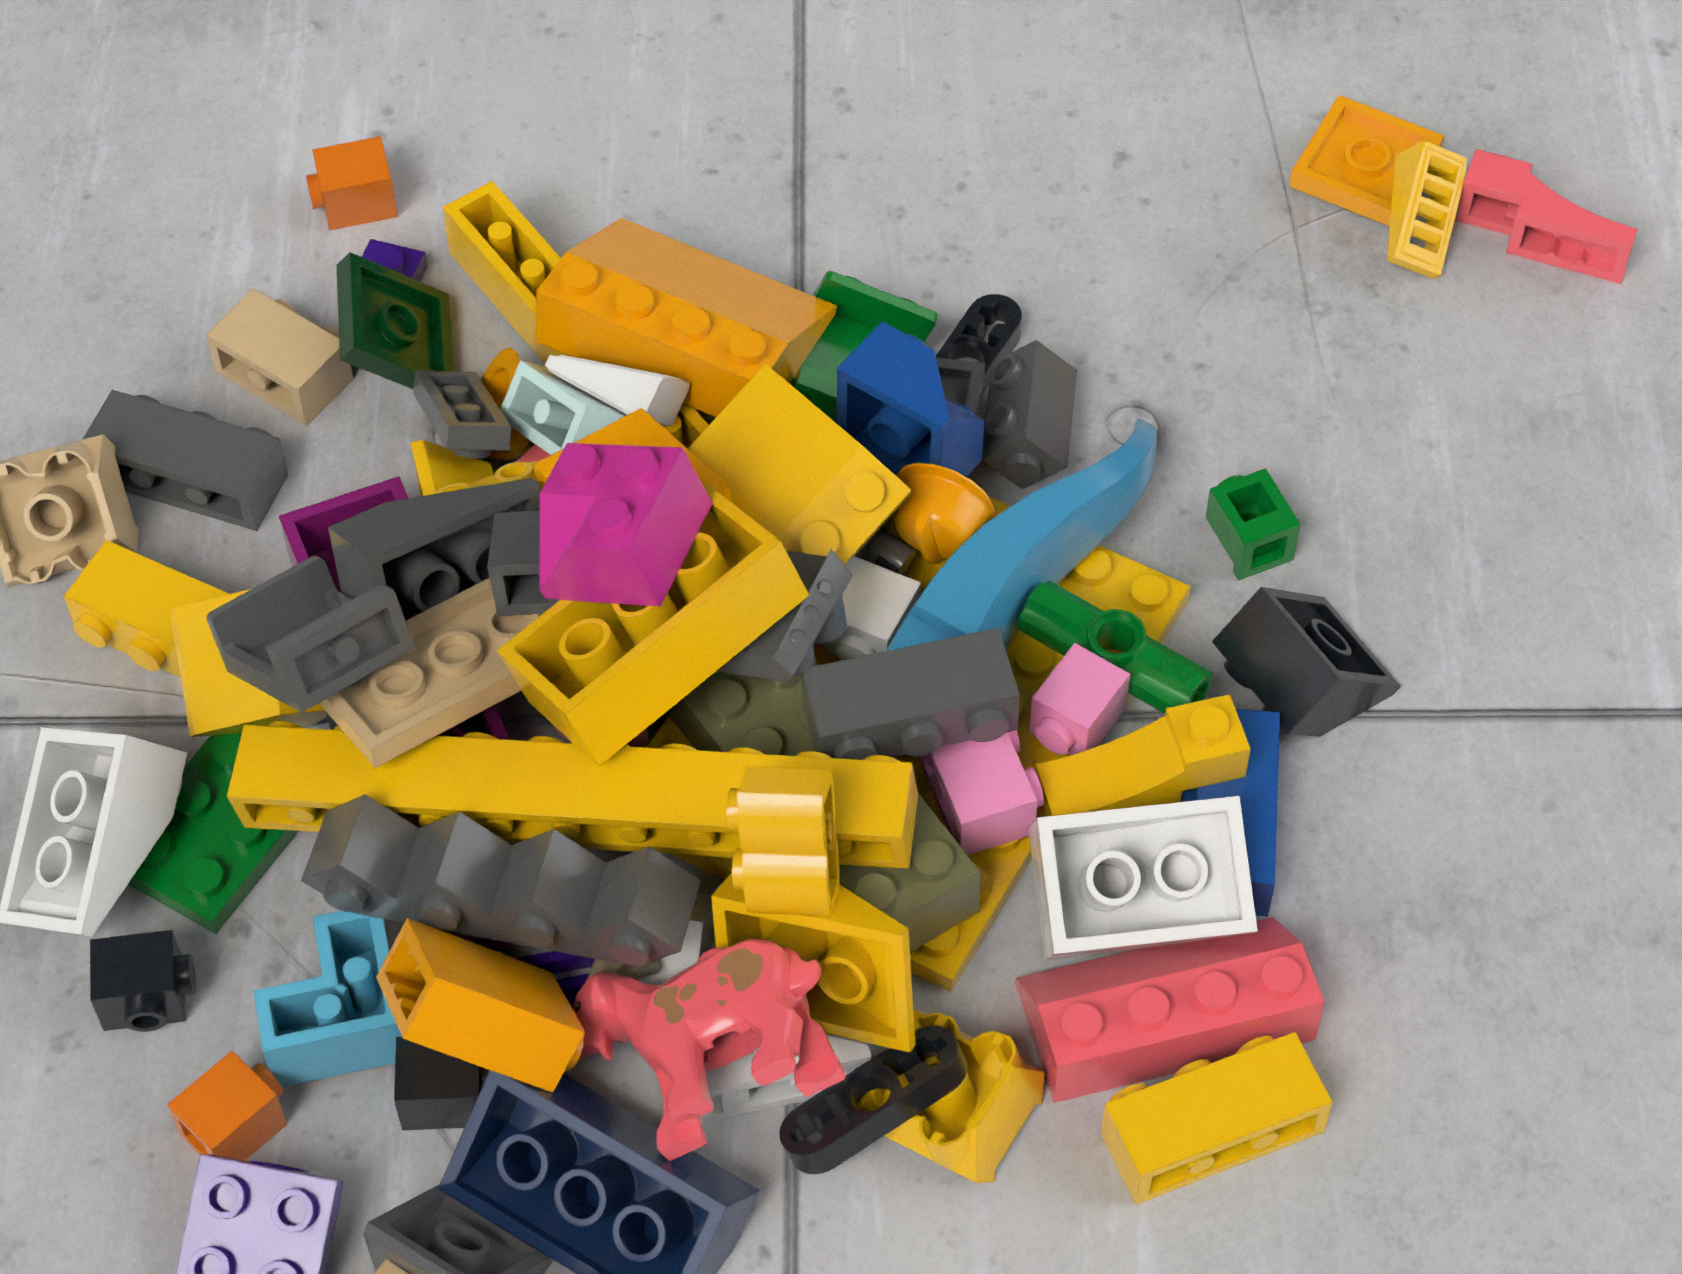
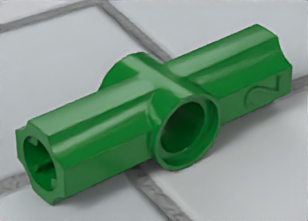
[1018,580,1213,714]

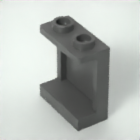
[206,556,415,713]

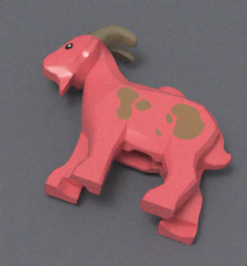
[573,939,846,1161]

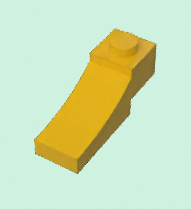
[1035,694,1251,817]

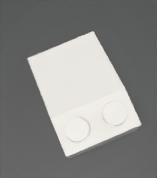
[0,727,187,937]
[1028,796,1258,960]

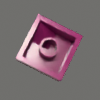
[539,443,712,607]

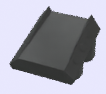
[717,549,853,683]

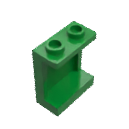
[789,271,938,423]

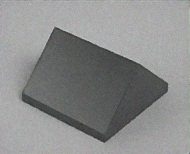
[363,1185,553,1274]

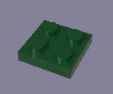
[336,252,454,390]

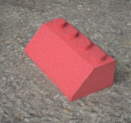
[1015,917,1325,1103]

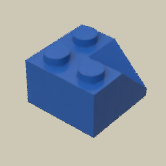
[836,321,984,477]

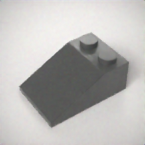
[328,478,540,621]

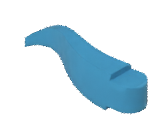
[887,419,1157,651]

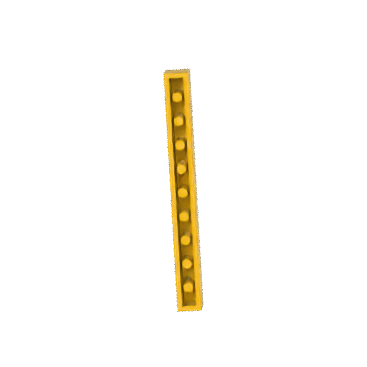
[227,721,918,869]

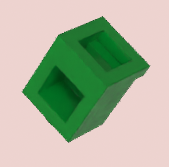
[1206,468,1301,581]

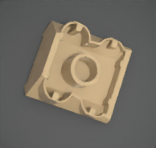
[0,434,139,587]

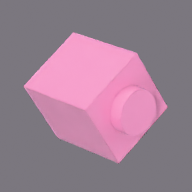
[1029,643,1130,755]

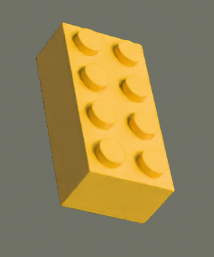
[497,483,809,767]

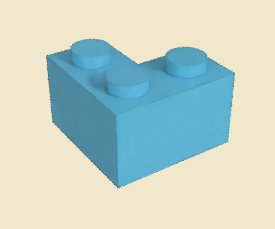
[253,911,402,1087]

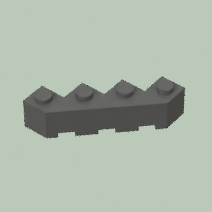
[301,795,701,967]

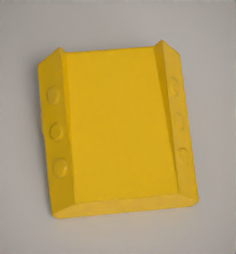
[857,1010,1045,1183]

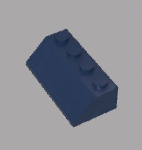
[438,1070,761,1274]

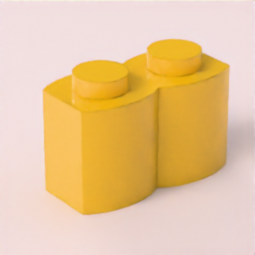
[726,767,839,916]

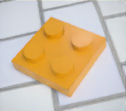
[1289,95,1445,226]

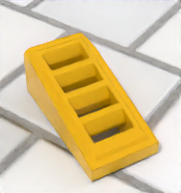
[1387,141,1467,279]

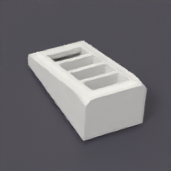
[545,355,690,427]

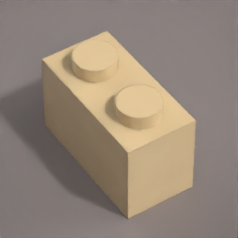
[206,288,353,426]

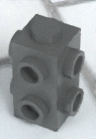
[982,340,1077,489]

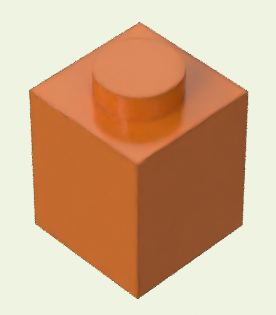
[306,136,398,230]
[167,1050,287,1161]

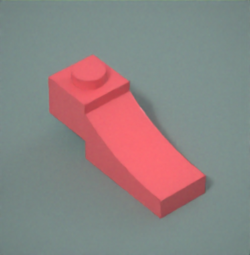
[1455,149,1638,284]

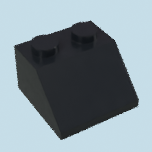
[1212,587,1401,737]

